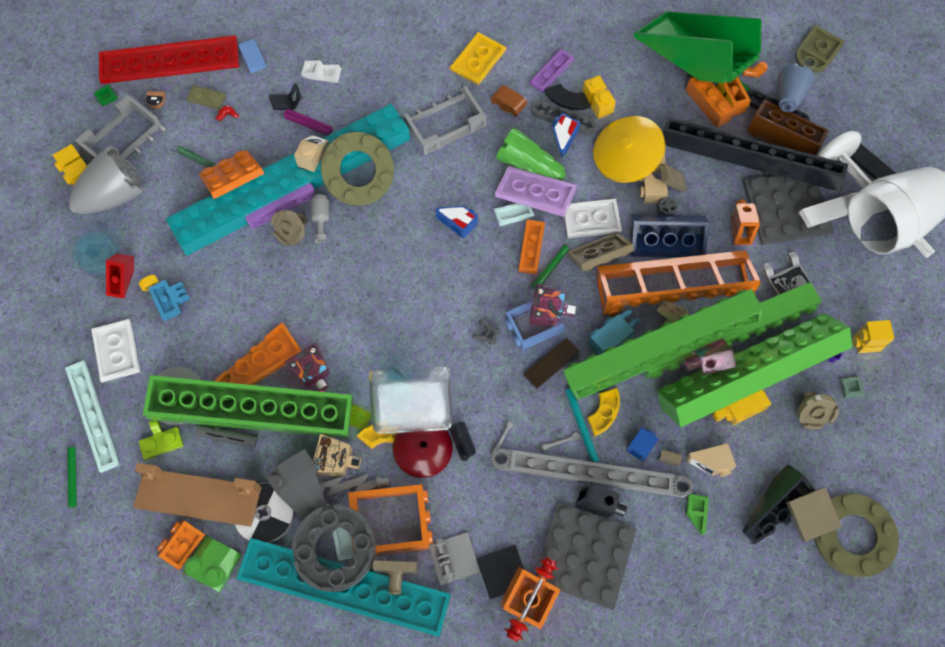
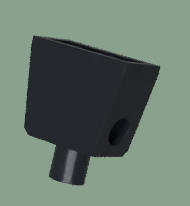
[575,481,627,518]

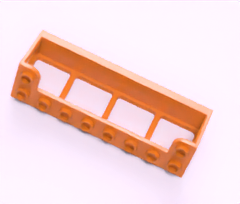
[596,250,761,316]

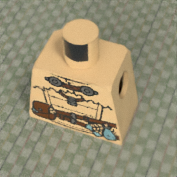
[313,434,362,477]

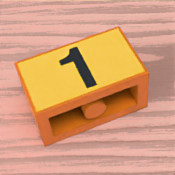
[716,77,751,117]

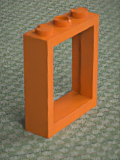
[348,484,433,556]

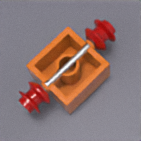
[499,556,561,642]

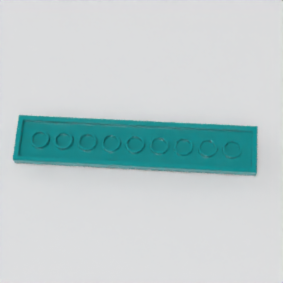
[236,538,451,637]

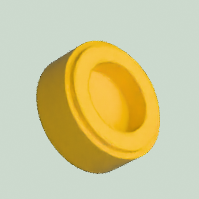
[139,275,159,291]

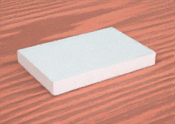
[564,199,622,239]
[91,319,140,382]

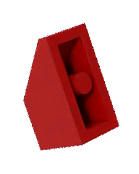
[106,253,134,299]

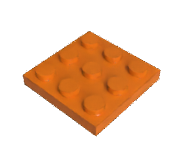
[199,150,264,199]

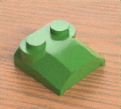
[183,536,242,592]

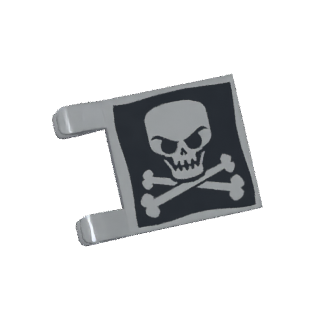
[760,252,819,296]

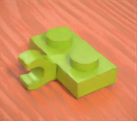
[138,420,184,461]

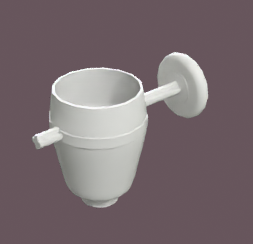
[817,131,945,258]

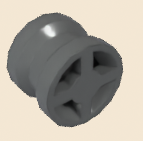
[657,197,677,215]

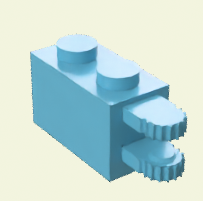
[589,309,641,355]

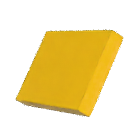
[450,32,506,85]

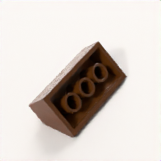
[746,100,829,155]

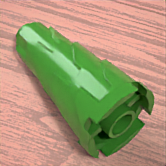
[496,127,567,181]

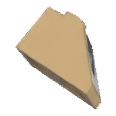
[294,135,329,172]
[686,443,736,477]

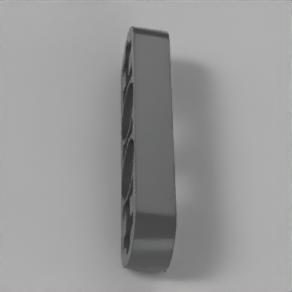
[531,101,596,135]

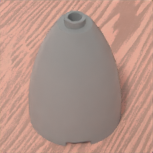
[68,146,146,214]

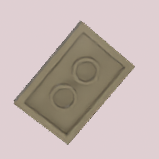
[567,232,634,271]

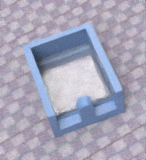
[504,294,565,350]

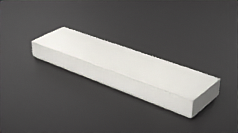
[799,192,857,228]

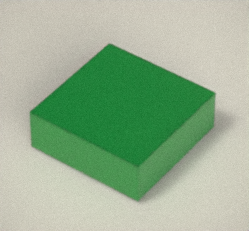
[93,84,118,107]

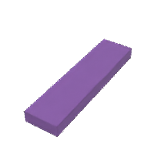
[245,183,315,229]

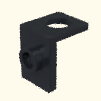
[269,83,302,110]

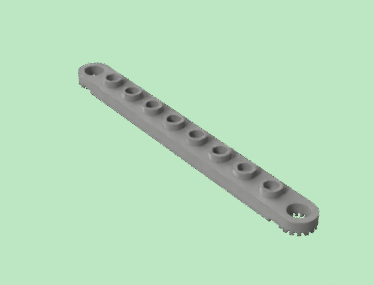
[491,448,693,498]

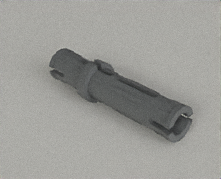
[196,424,258,448]

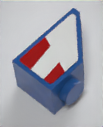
[552,113,580,158]
[435,206,478,239]

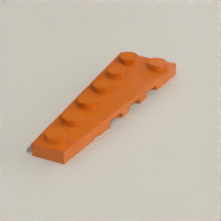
[215,322,302,385]

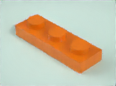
[518,220,545,275]

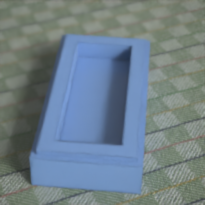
[238,39,267,73]

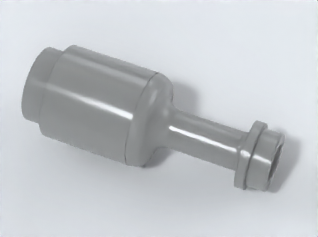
[311,194,329,243]

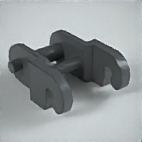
[472,320,501,345]

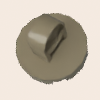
[271,209,308,246]
[797,391,839,430]

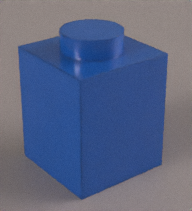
[626,428,659,462]

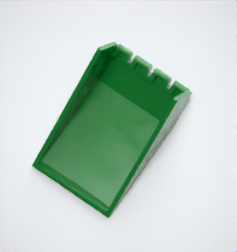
[634,11,762,83]

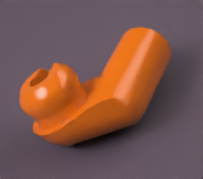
[743,61,768,78]

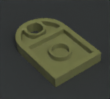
[795,25,845,73]

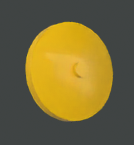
[593,116,666,183]

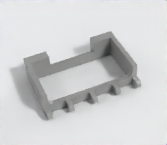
[402,86,487,155]
[75,95,166,159]

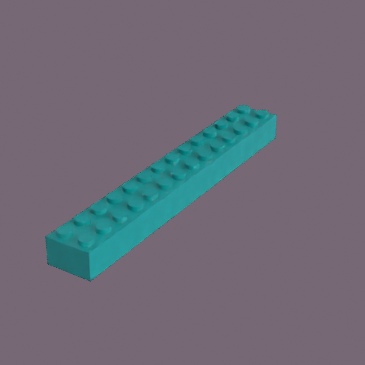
[165,103,410,256]

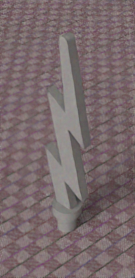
[319,474,390,497]

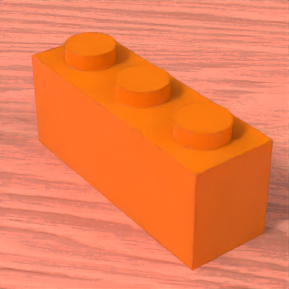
[686,77,735,128]

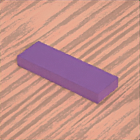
[529,49,574,93]

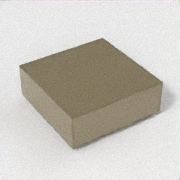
[658,450,682,467]

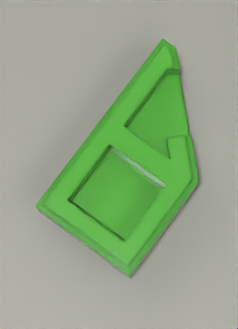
[686,494,709,535]

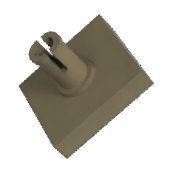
[373,561,419,594]

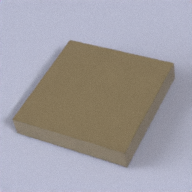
[787,487,842,542]

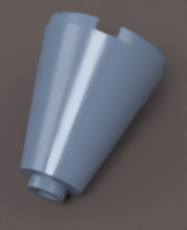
[778,63,815,112]

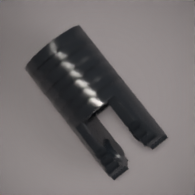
[449,422,476,462]

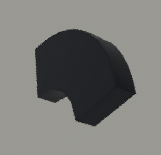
[544,84,591,110]

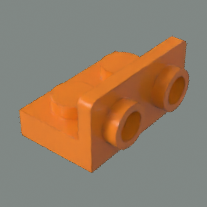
[157,520,205,570]

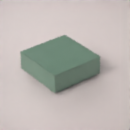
[839,376,865,398]

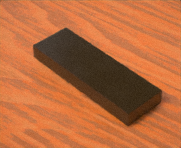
[524,338,580,389]

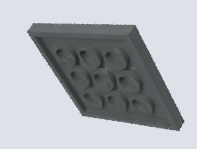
[743,175,834,245]
[535,502,637,610]

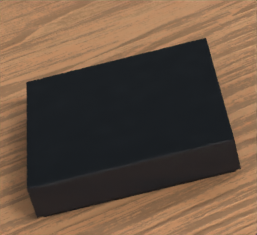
[476,545,524,600]

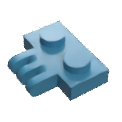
[148,280,190,321]

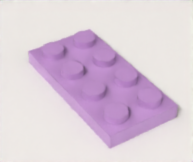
[495,166,577,217]

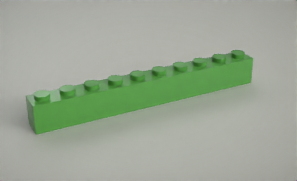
[643,282,822,379]

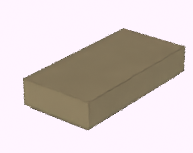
[659,164,687,192]

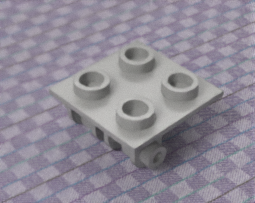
[429,532,480,585]

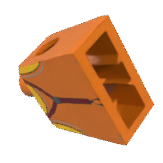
[731,199,760,245]

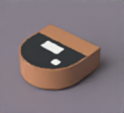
[146,91,166,109]

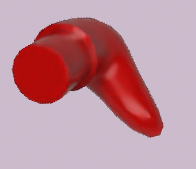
[215,105,239,122]

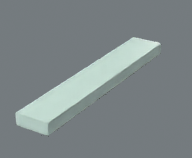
[65,360,120,473]

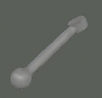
[490,421,513,456]
[540,432,580,451]

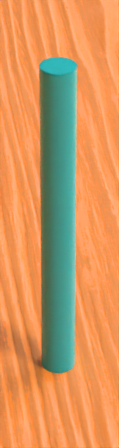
[565,388,600,463]

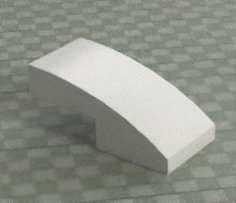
[301,60,341,83]

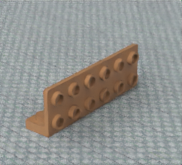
[133,463,261,527]

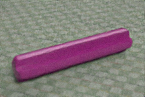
[284,109,333,136]

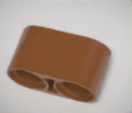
[490,85,527,117]

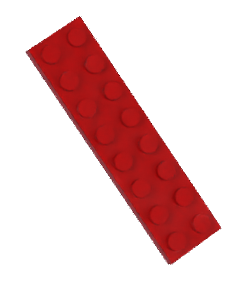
[99,35,239,84]

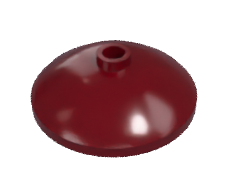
[393,418,453,478]

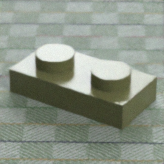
[186,85,226,110]

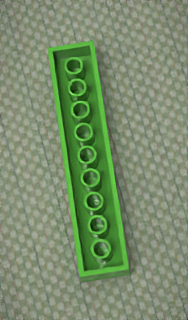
[563,289,763,400]
[657,313,853,427]
[143,375,353,439]

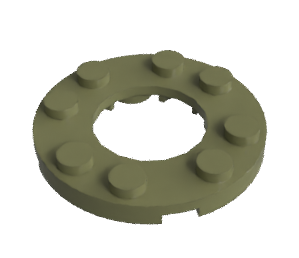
[320,132,394,206]
[814,494,899,578]

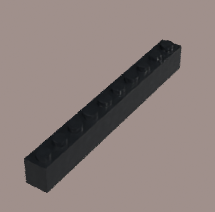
[663,117,848,192]

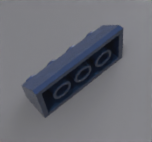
[630,214,710,257]

